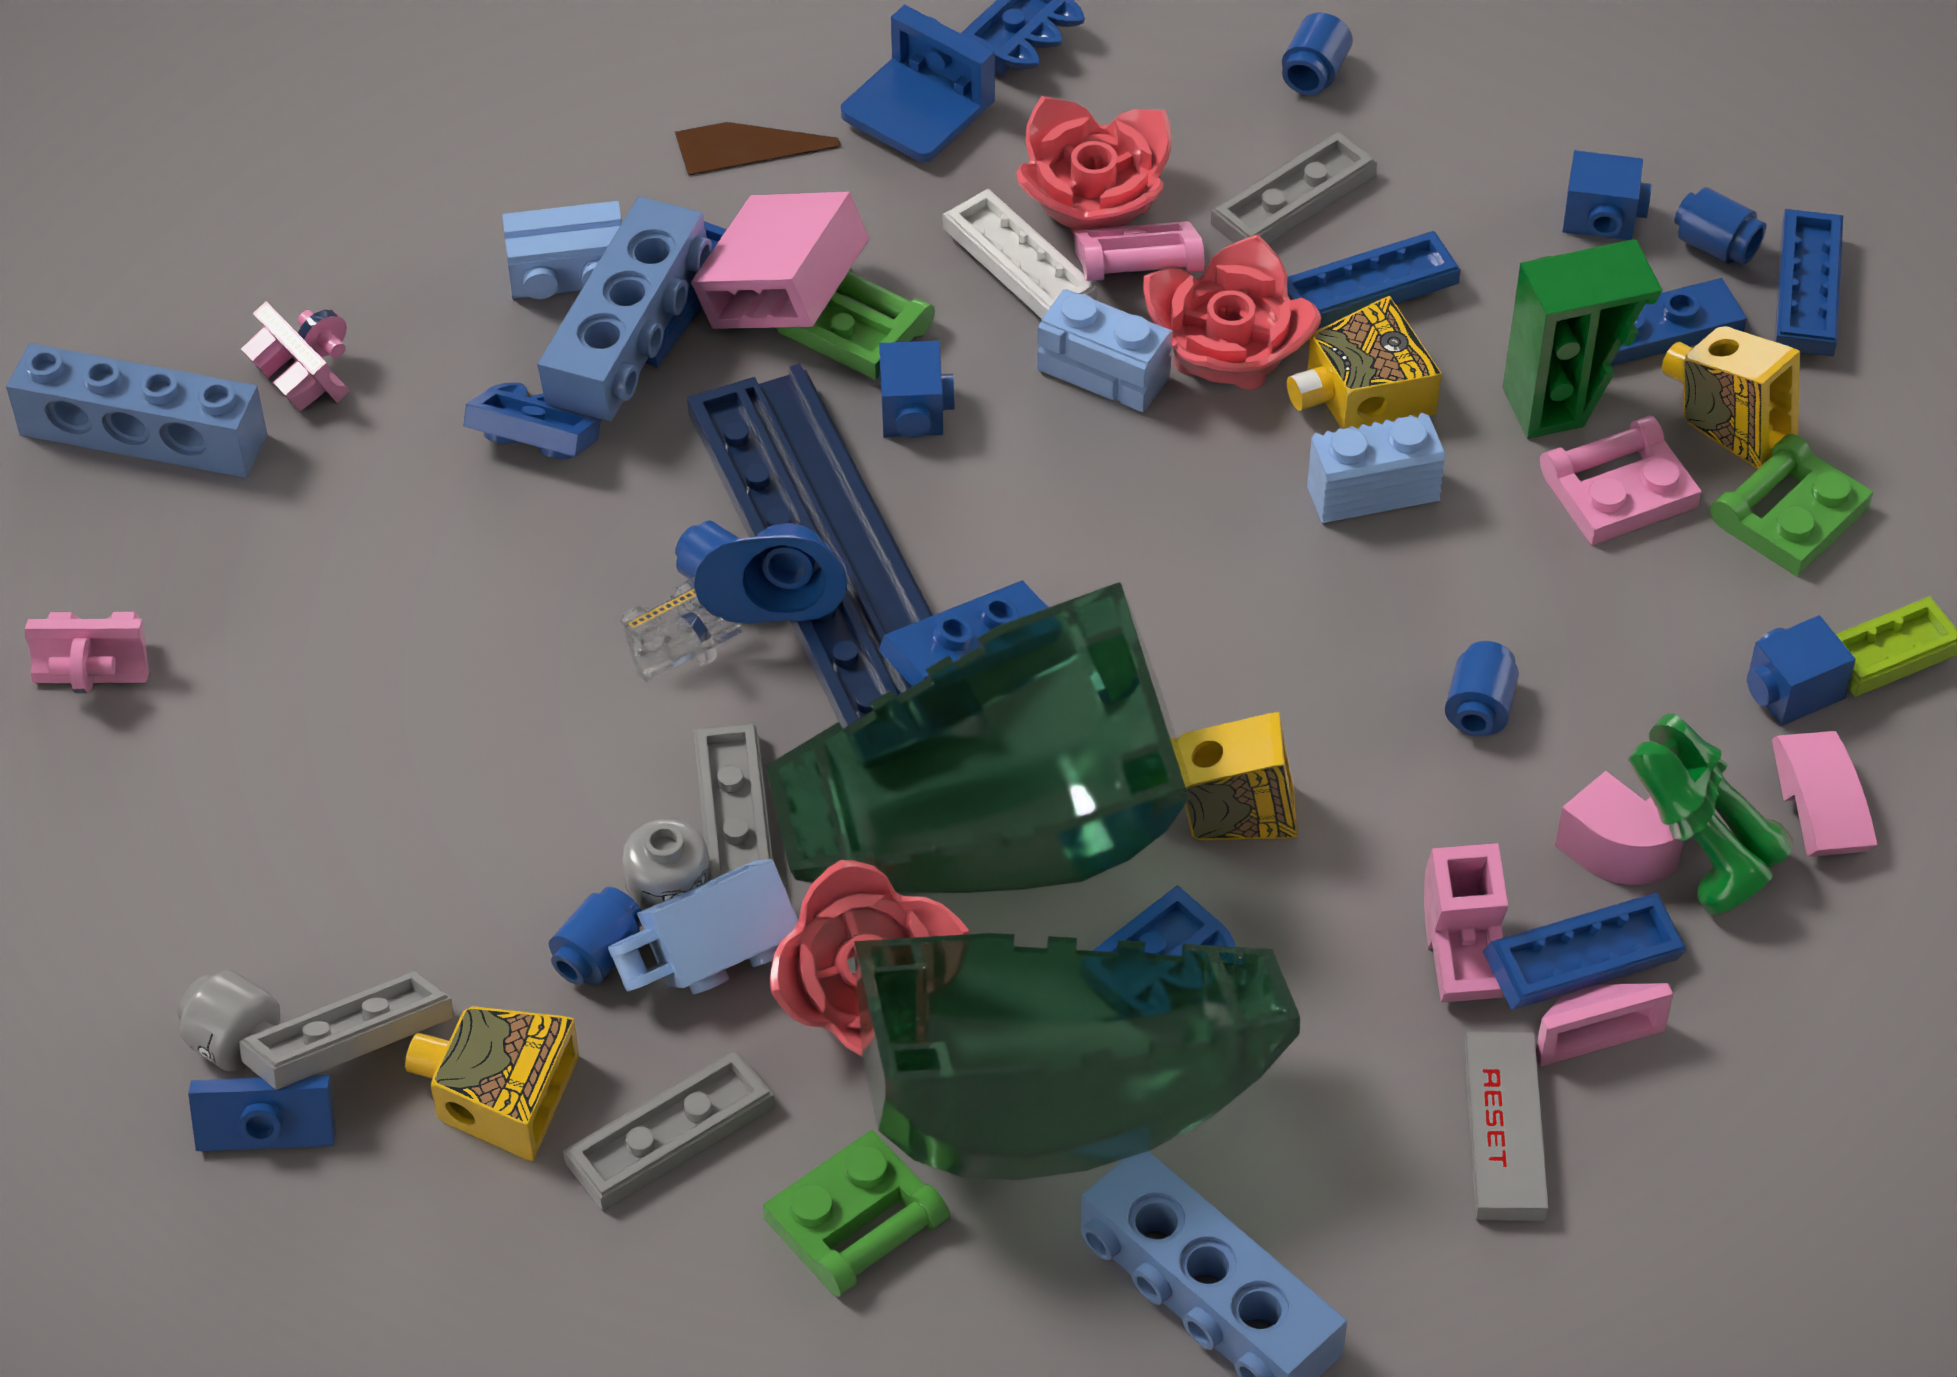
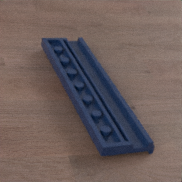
[687,363,988,769]

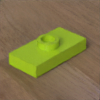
[1836,596,1957,697]

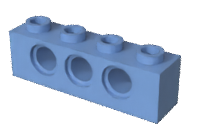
[537,196,712,422]
[6,343,267,478]
[1081,1144,1347,1377]

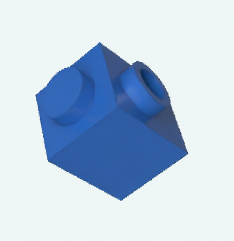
[1562,150,1652,240]
[879,341,955,437]
[1746,615,1856,726]

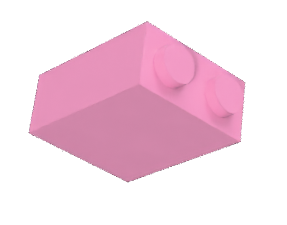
[691,192,870,329]

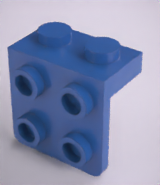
[841,4,995,162]

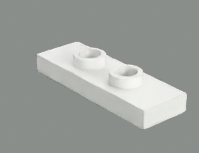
[943,189,1098,319]

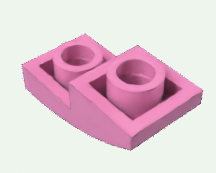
[1772,731,1878,857]

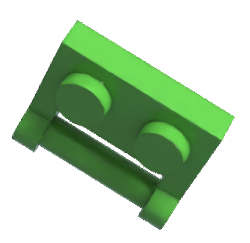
[777,268,935,380]
[1710,434,1873,577]
[763,1129,950,1297]

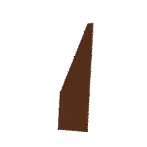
[675,122,841,175]

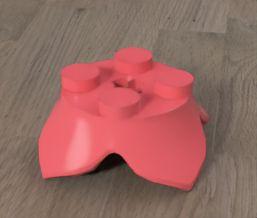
[1016,96,1172,235]
[1143,234,1321,390]
[770,860,970,1062]

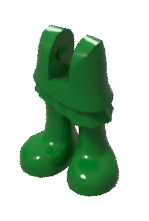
[1628,714,1793,915]

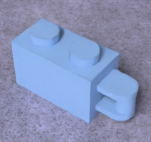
[608,859,798,994]

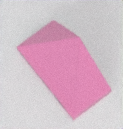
[1536,983,1673,1067]

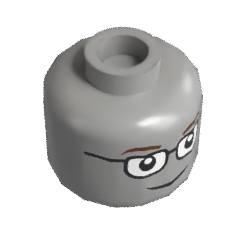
[622,819,710,911]
[178,970,280,1071]

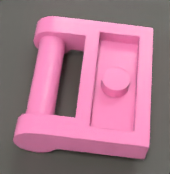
[1074,221,1205,281]
[1540,415,1702,546]

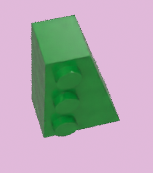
[1502,239,1663,439]

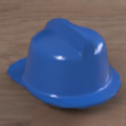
[693,523,848,624]

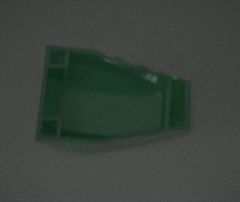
[765,582,1191,896]
[854,933,1300,1180]

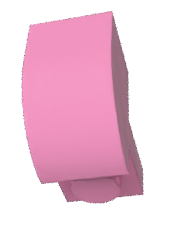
[1555,771,1684,885]
[1424,843,1508,1003]

